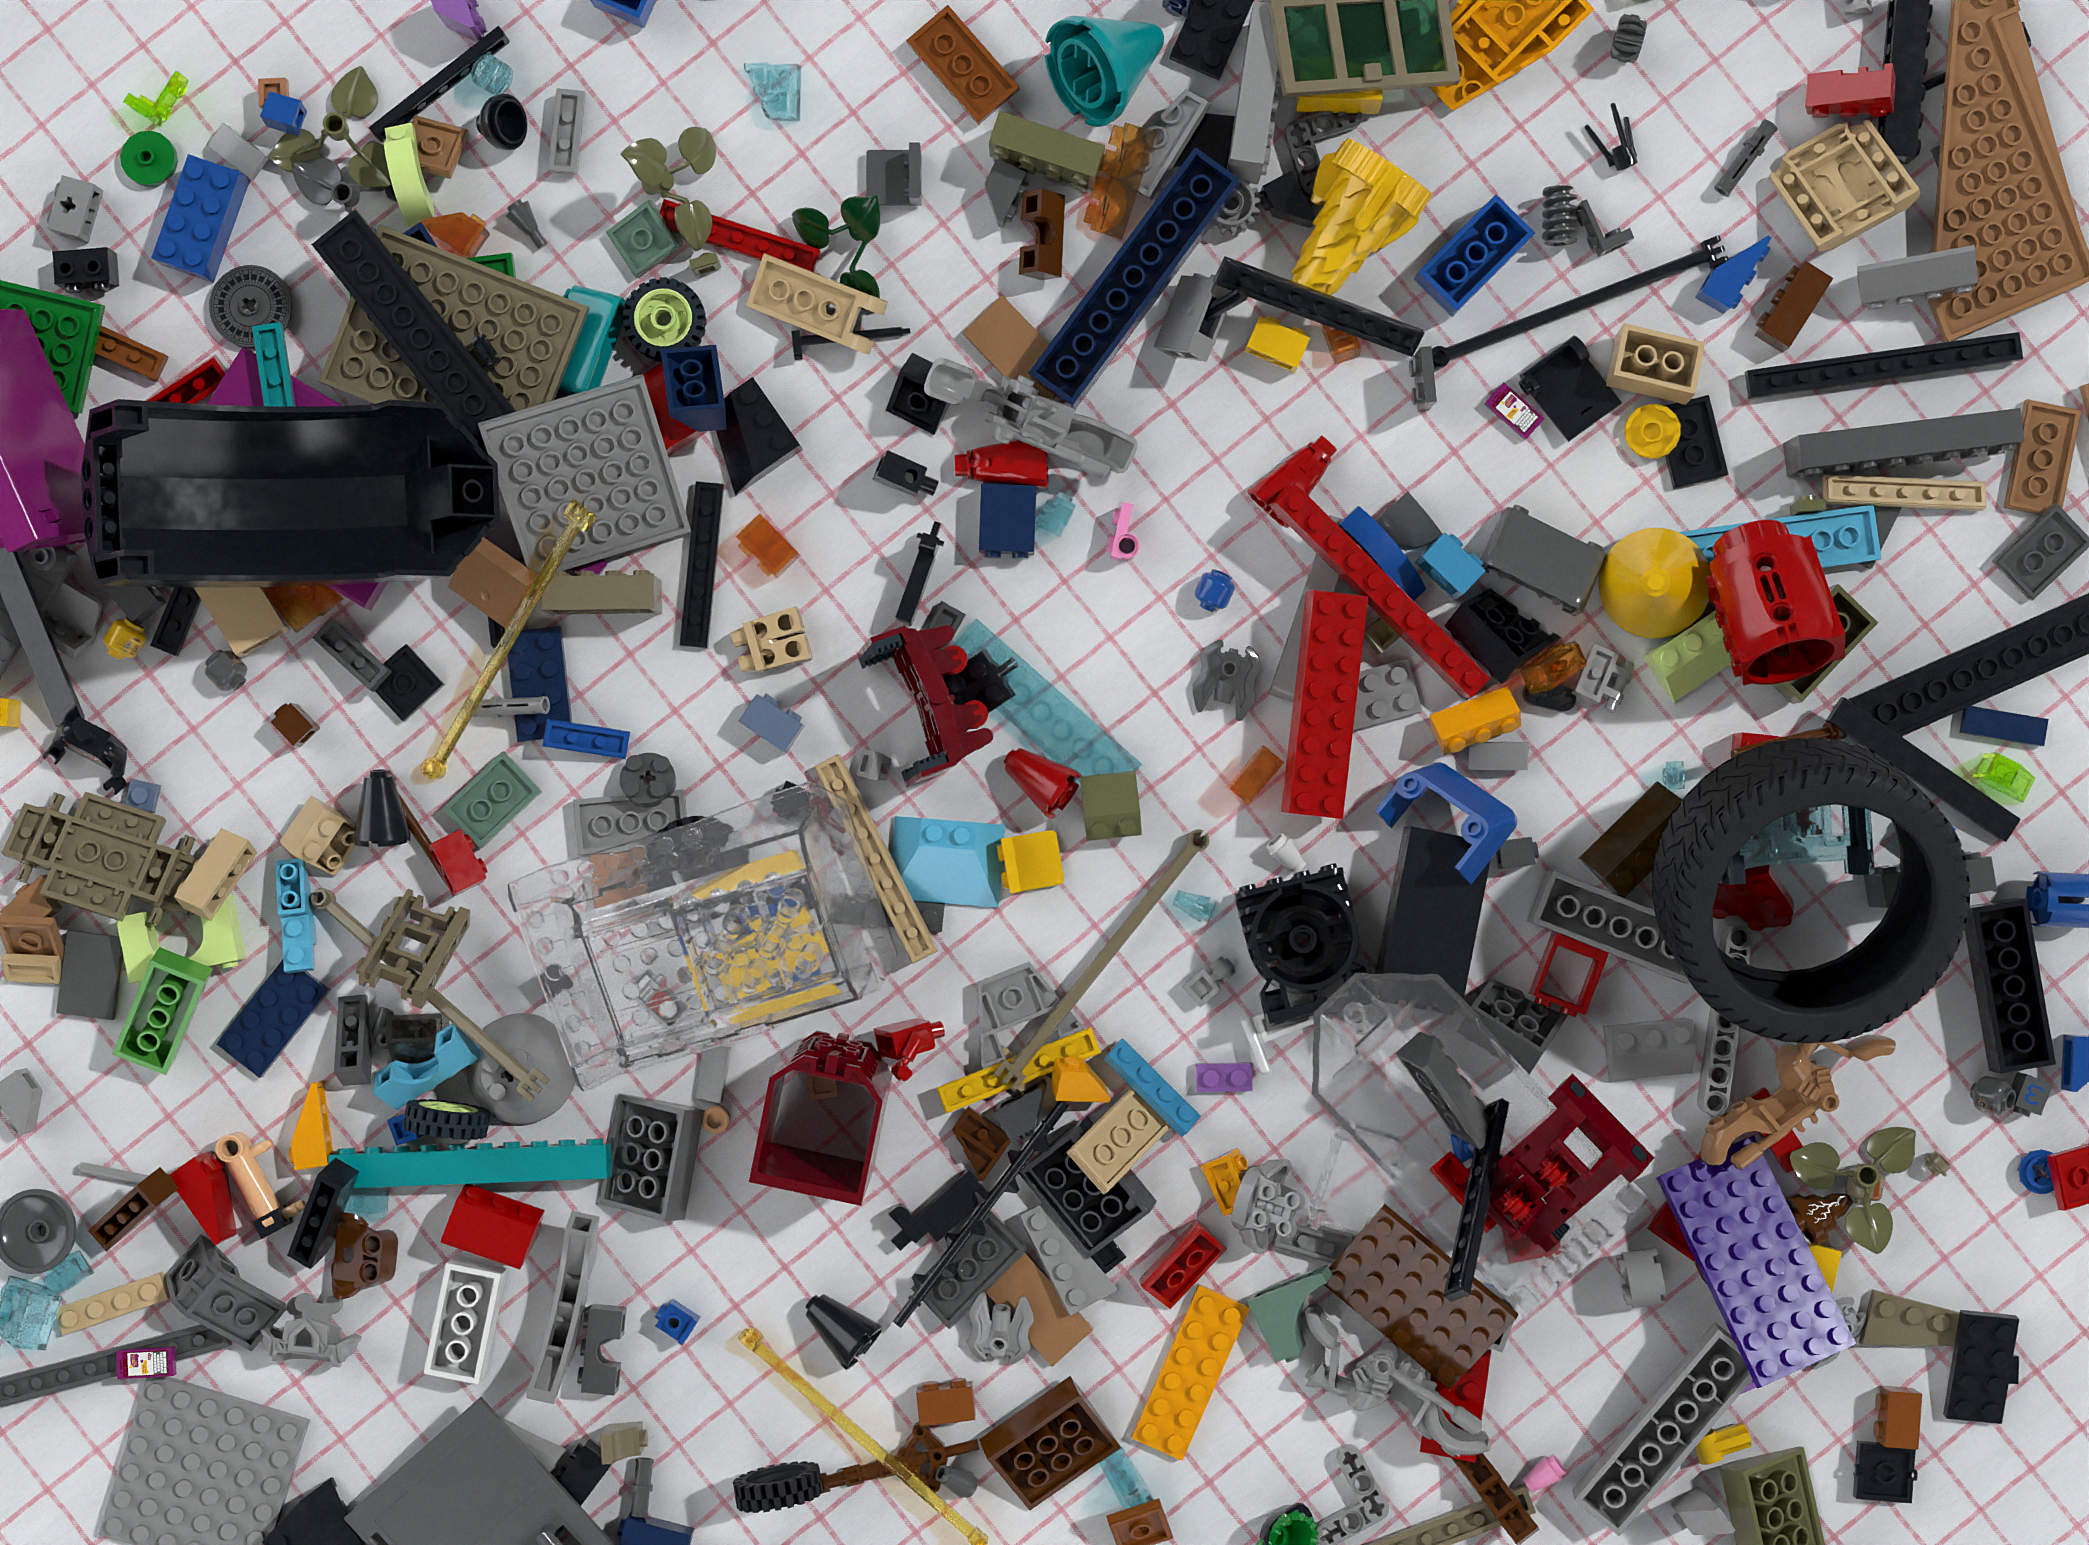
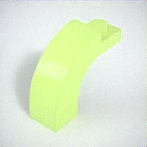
[384,123,435,227]

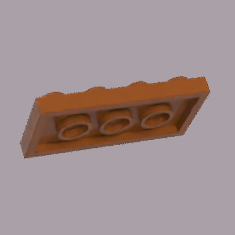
[906,5,1020,126]

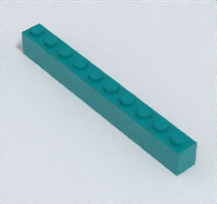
[328,1138,612,1188]

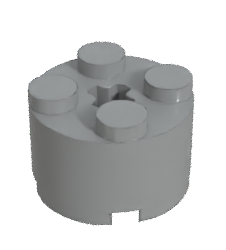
[1616,1247,1667,1308]

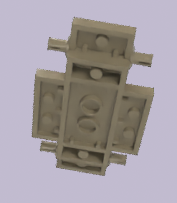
[2,792,198,926]

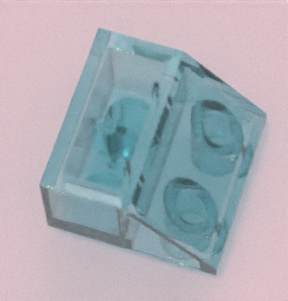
[0,1276,62,1350]

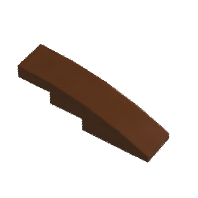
[1451,1453,1540,1545]

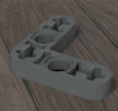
[1285,111,1363,199]

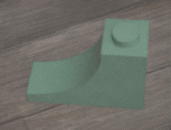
[1248,1265,1332,1362]

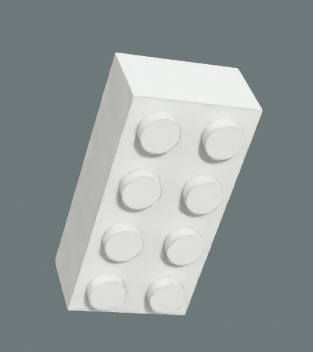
[423,1258,508,1385]

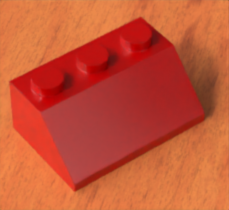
[440,1184,545,1270]

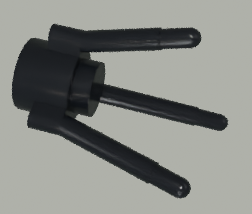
[1584,103,1638,171]

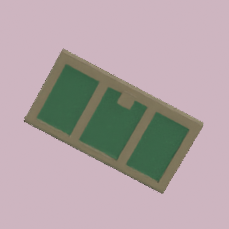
[1269,0,1461,97]

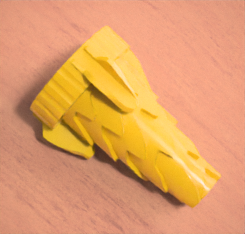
[1291,138,1433,296]

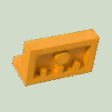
[1201,1148,1248,1216]

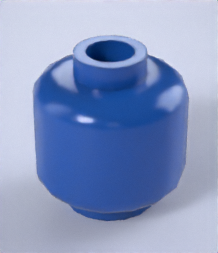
[1194,569,1235,612]

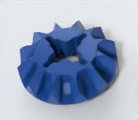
[2017,1149,2054,1194]

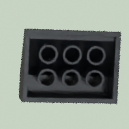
[1018,1115,1157,1258]

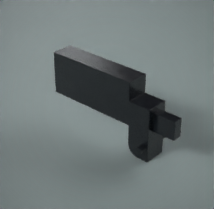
[895,521,944,625]
[888,1168,989,1251]

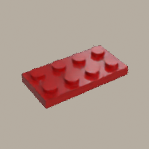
[1420,1349,1492,1463]

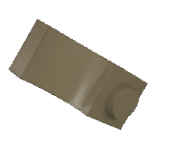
[600,1421,648,1465]

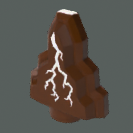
[1785,1193,1853,1246]

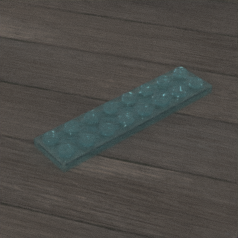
[954,619,1142,784]

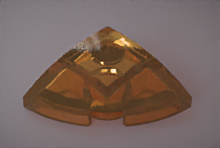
[265,585,343,633]

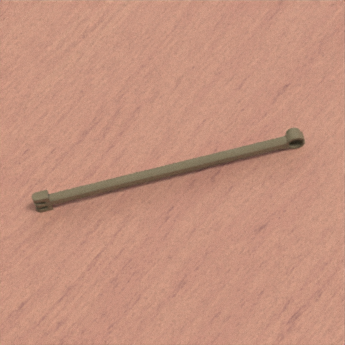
[993,829,1209,1092]
[311,888,550,1102]

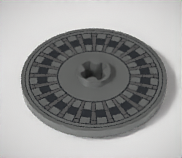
[209,265,293,348]

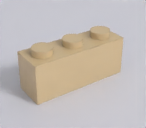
[174,828,257,921]

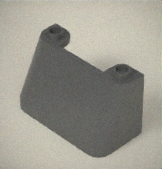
[1480,505,1606,616]

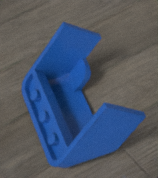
[1375,762,1517,884]

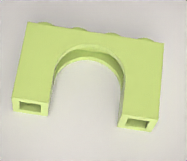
[116,894,246,985]

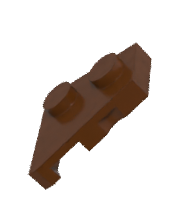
[952,1105,1011,1182]

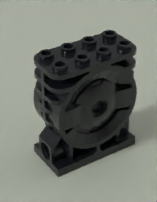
[1234,863,1379,1028]

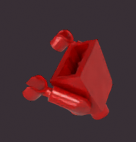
[873,1018,945,1081]

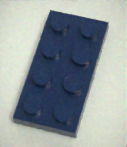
[505,626,572,742]
[216,959,331,1078]

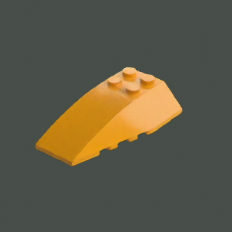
[1415,0,1594,112]

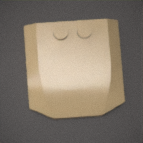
[1770,120,1920,252]

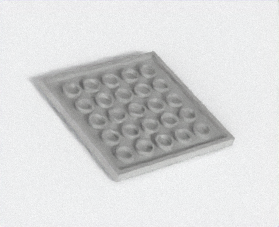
[478,374,691,577]
[99,1376,310,1545]

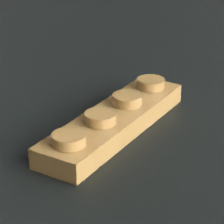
[54,1271,171,1336]

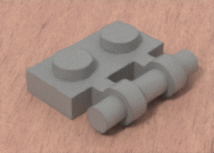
[1571,643,1634,713]

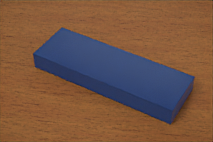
[542,718,630,759]

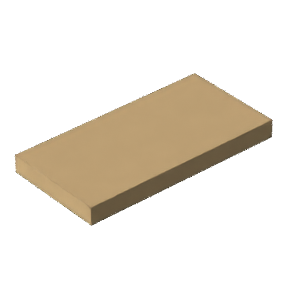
[1066,1087,1171,1194]

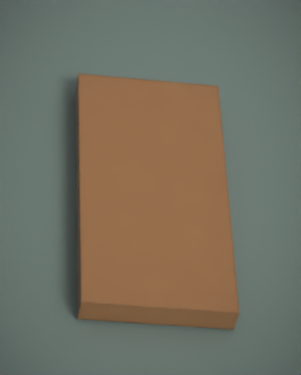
[962,295,1056,400]
[2003,399,2082,515]
[986,1252,1094,1367]

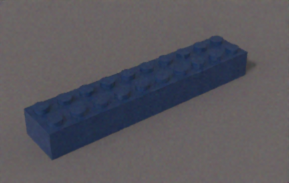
[1028,147,1241,408]

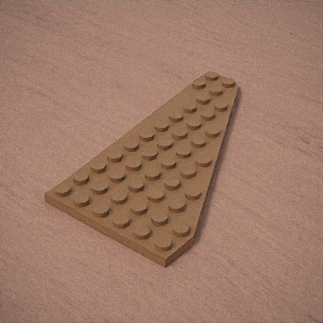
[1928,0,2089,342]

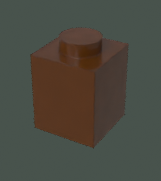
[271,703,320,747]

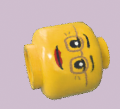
[103,617,146,660]

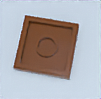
[1106,1498,1173,1545]

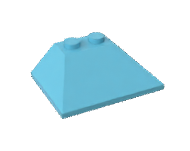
[892,816,1005,907]

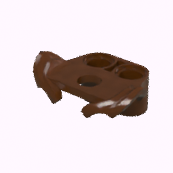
[331,1212,398,1299]

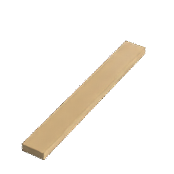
[814,754,939,964]

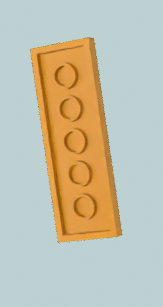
[1131,1284,1250,1461]

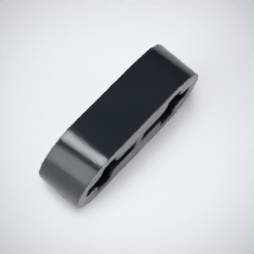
[1522,681,1576,712]

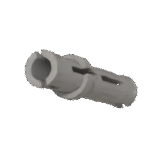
[468,696,550,718]

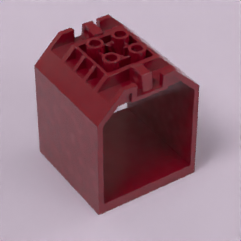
[749,1031,893,1206]

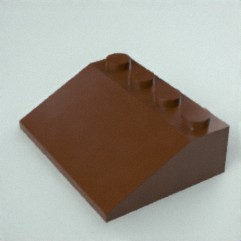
[979,1376,1121,1510]

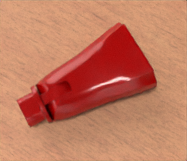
[1247,435,1337,528]
[955,440,1049,489]

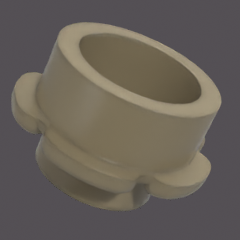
[1925,1151,1952,1176]

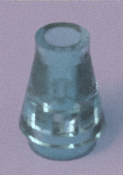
[1173,890,1216,922]

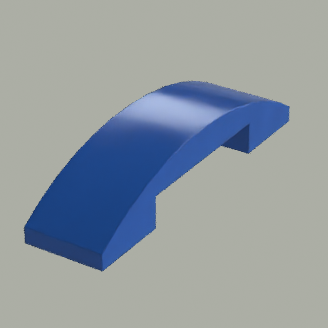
[1338,506,1426,601]

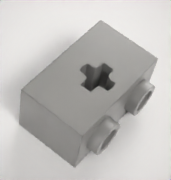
[47,175,104,243]

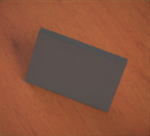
[1992,503,2089,601]
[56,930,123,1020]

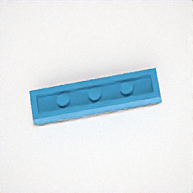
[1103,1038,1201,1137]

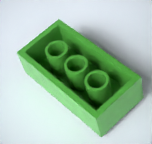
[112,947,213,1075]

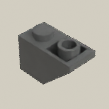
[985,158,1029,228]

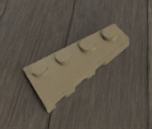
[1859,1289,1960,1346]

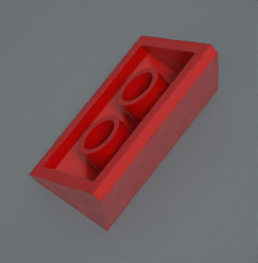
[1139,1219,1227,1309]

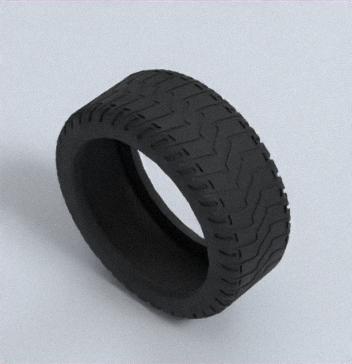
[1652,737,1971,1043]

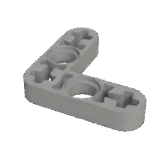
[1316,1444,1389,1545]

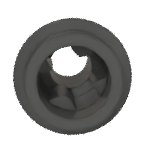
[936,1465,978,1498]

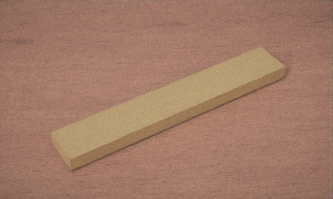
[1822,474,1987,511]

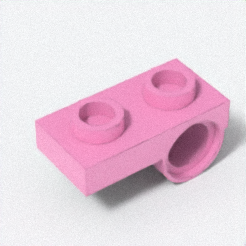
[1106,502,1140,561]

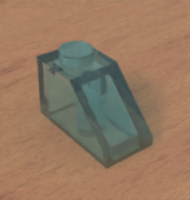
[1099,1446,1154,1509]

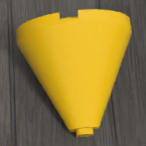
[1598,528,1710,639]

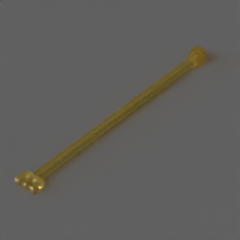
[421,499,596,779]
[738,1326,988,1545]

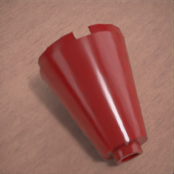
[1003,748,1082,819]

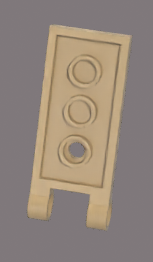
[746,254,888,355]

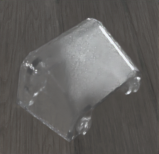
[1301,1116,1405,1241]

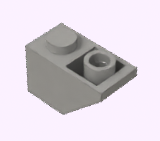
[0,1068,43,1135]

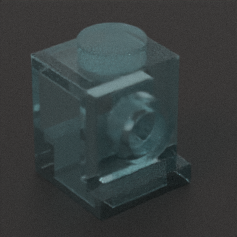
[1036,492,1076,538]
[44,1250,94,1296]

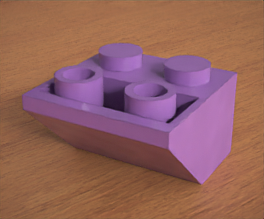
[431,0,488,42]

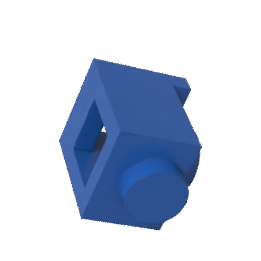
[655,1299,701,1345]

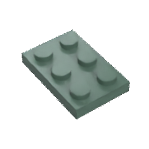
[443,751,543,848]

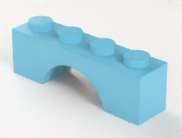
[373,1023,480,1110]

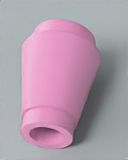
[1523,1454,1566,1493]

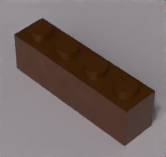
[88,1167,179,1252]

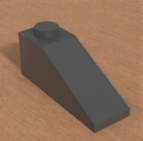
[334,994,372,1086]

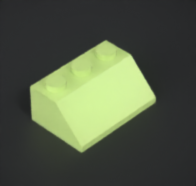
[1643,610,1731,702]

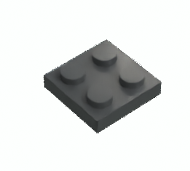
[1409,346,1437,412]

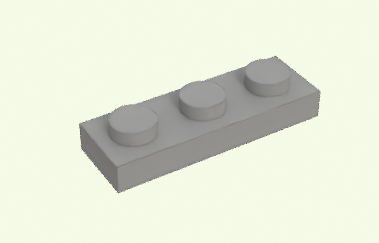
[548,88,586,175]

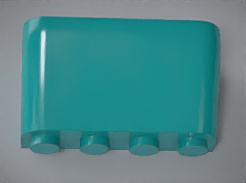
[556,285,626,398]

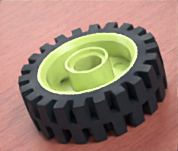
[623,277,707,362]
[403,1099,490,1140]

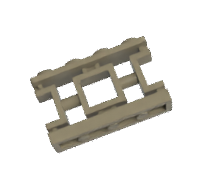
[356,889,470,1009]

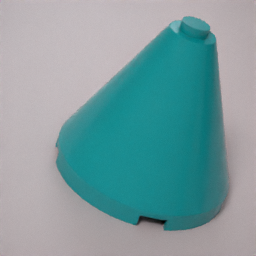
[1045,16,1164,127]

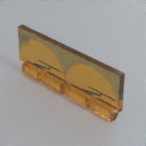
[1083,122,1157,240]

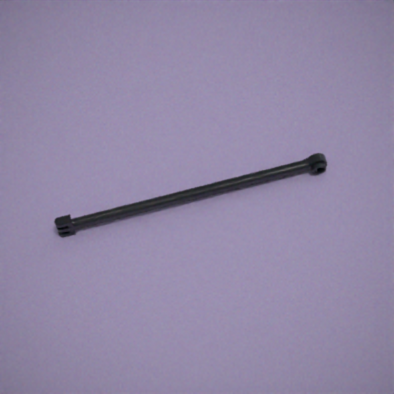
[1432,235,1729,369]

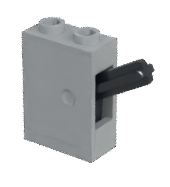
[1154,273,1248,362]

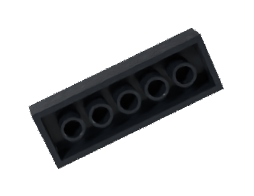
[1965,898,2056,1074]

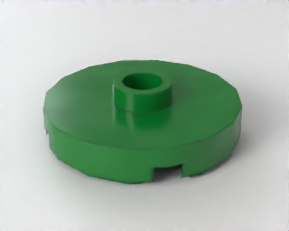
[120,130,178,187]

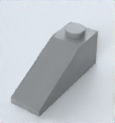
[1671,1486,1736,1535]

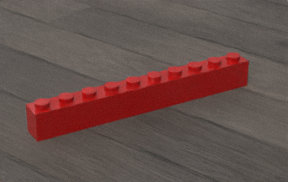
[1269,483,1490,698]

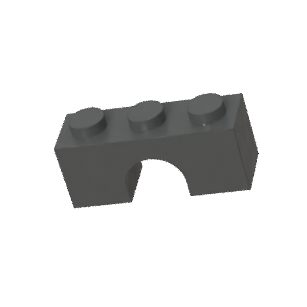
[577,1304,627,1396]

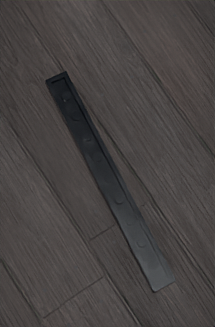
[1744,332,2023,399]

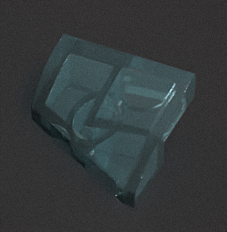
[744,62,801,121]

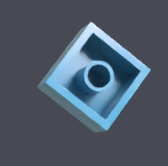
[1414,533,1486,600]

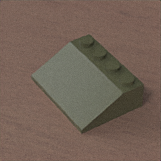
[1720,1446,1825,1545]

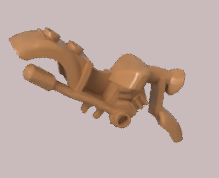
[1701,1035,1896,1170]

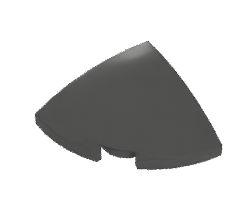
[1376,492,1443,548]

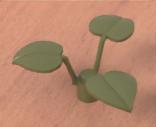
[268,66,392,187]
[620,126,716,251]
[1789,1127,1916,1254]

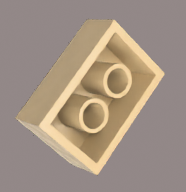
[1606,323,1705,405]

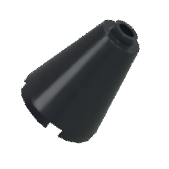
[353,769,411,847]
[805,1294,883,1371]

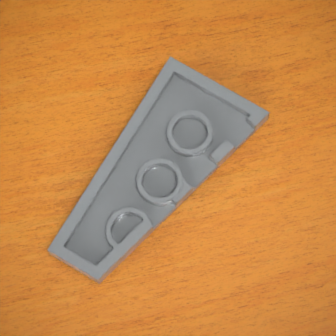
[1105,89,1211,200]
[1018,1203,1118,1316]

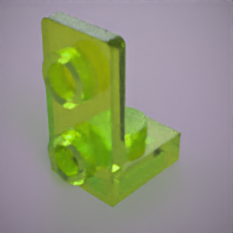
[123,71,189,127]

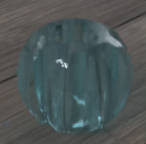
[471,54,513,95]

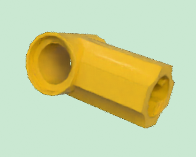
[1695,1422,1752,1465]

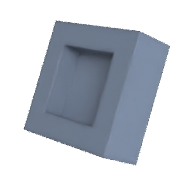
[125,779,161,812]

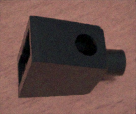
[872,450,939,496]

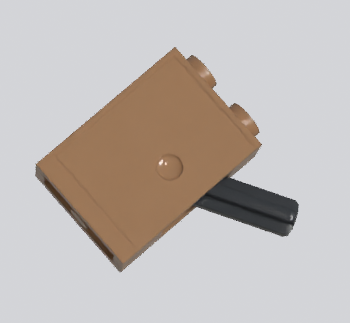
[448,537,541,649]

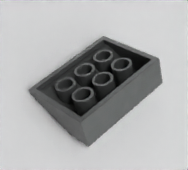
[599,1094,704,1221]

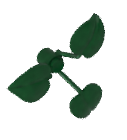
[792,195,880,311]

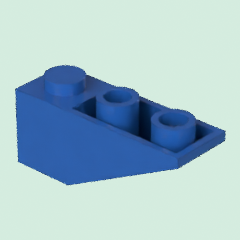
[1695,235,1772,314]

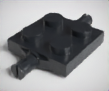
[943,649,1018,713]

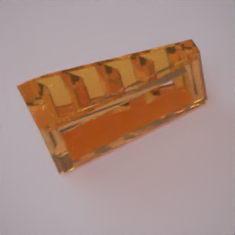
[1320,323,1361,364]

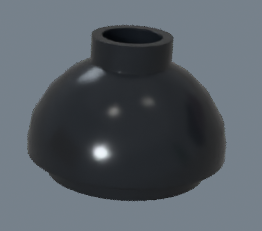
[476,93,527,150]

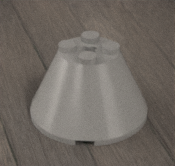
[466,1013,578,1124]

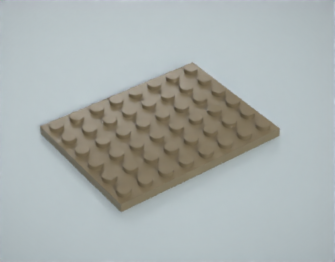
[318,225,590,411]

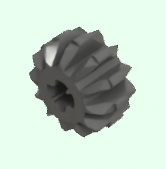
[1610,14,1647,63]

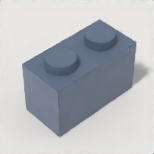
[738,693,805,753]

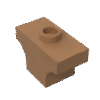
[0,874,63,918]

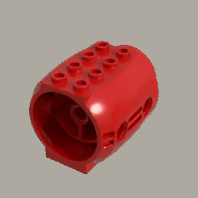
[1706,520,1845,686]

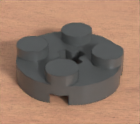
[620,753,677,808]

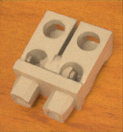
[730,606,813,673]

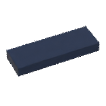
[1959,706,2049,747]

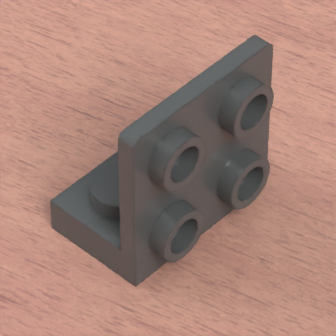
[866,142,922,206]

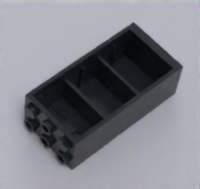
[1374,826,1491,1012]

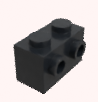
[52,247,119,293]

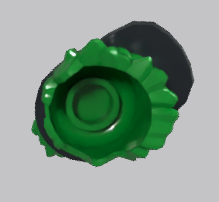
[1256,1503,1319,1545]

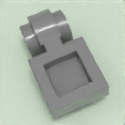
[1182,956,1236,1007]

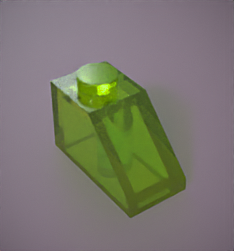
[1972,752,2035,802]

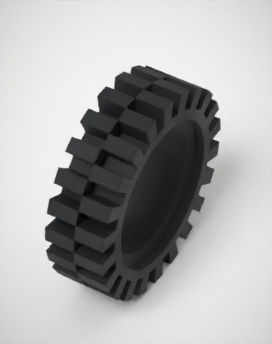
[733,1461,823,1513]

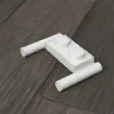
[1241,994,1339,1074]

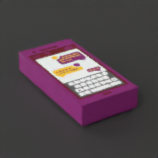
[1484,382,1545,440]
[116,1346,176,1379]

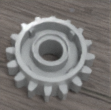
[1211,179,1261,236]

